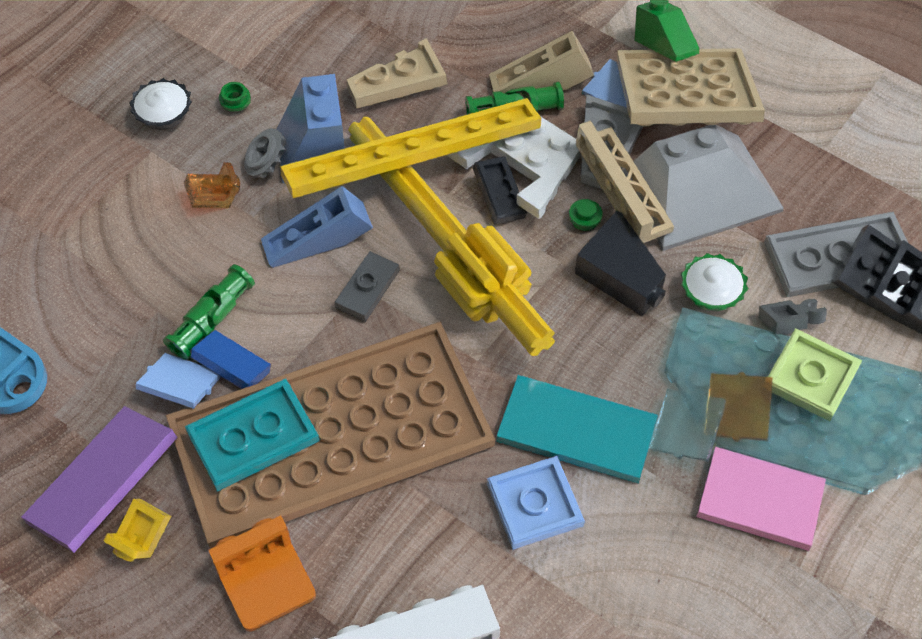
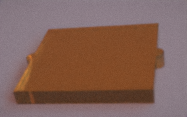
[705,372,773,442]

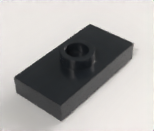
[472,156,527,225]

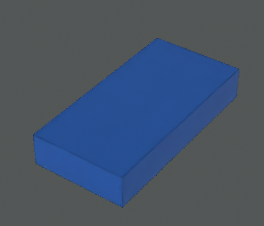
[191,330,271,389]

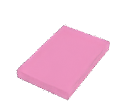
[696,447,826,551]

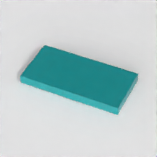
[496,375,658,484]

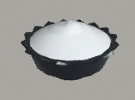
[129,78,192,130]

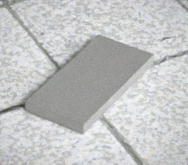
[764,212,908,297]

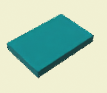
[184,378,320,492]

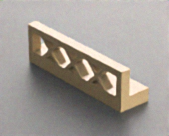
[576,121,674,243]

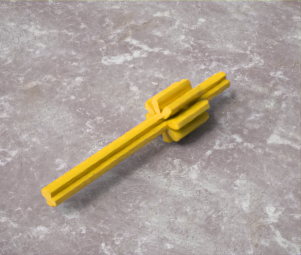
[348,117,555,356]

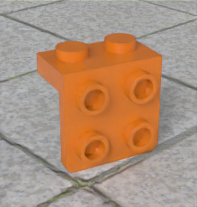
[208,515,316,632]

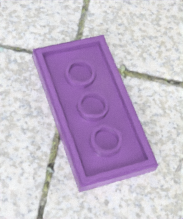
[21,406,178,553]

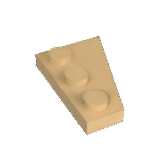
[347,38,447,108]

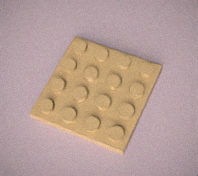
[617,48,765,126]

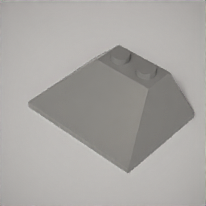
[623,125,784,251]

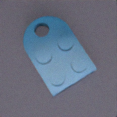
[0,327,47,414]

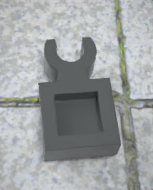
[758,299,827,335]

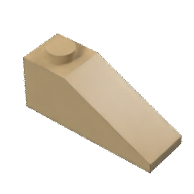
[489,31,594,95]

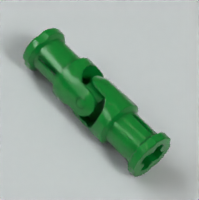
[465,81,564,115]
[163,264,255,360]

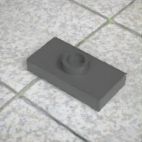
[335,251,400,322]

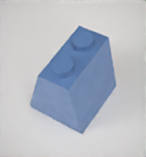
[277,74,345,183]

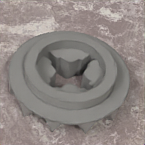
[244,128,286,178]

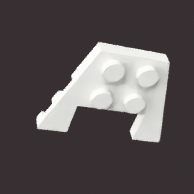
[447,116,581,219]

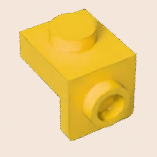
[103,499,171,562]

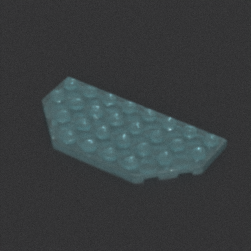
[664,307,922,495]

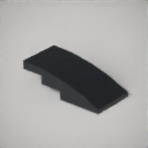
[832,224,922,334]

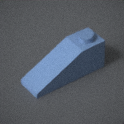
[261,186,373,268]

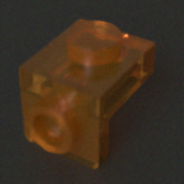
[184,162,240,208]

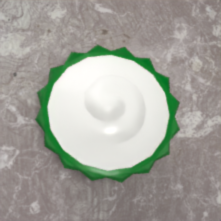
[681,253,749,312]

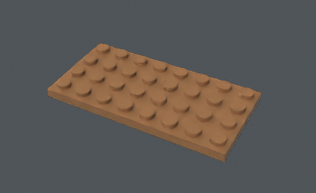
[166,321,495,549]

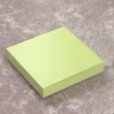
[763,328,862,421]

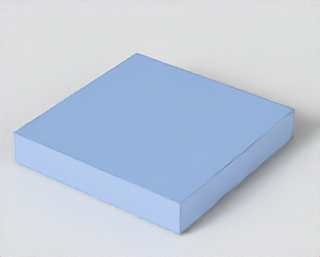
[487,456,585,550]

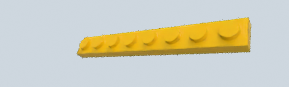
[280,98,542,198]

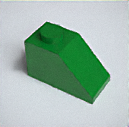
[634,0,700,62]

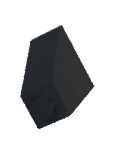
[575,210,666,316]

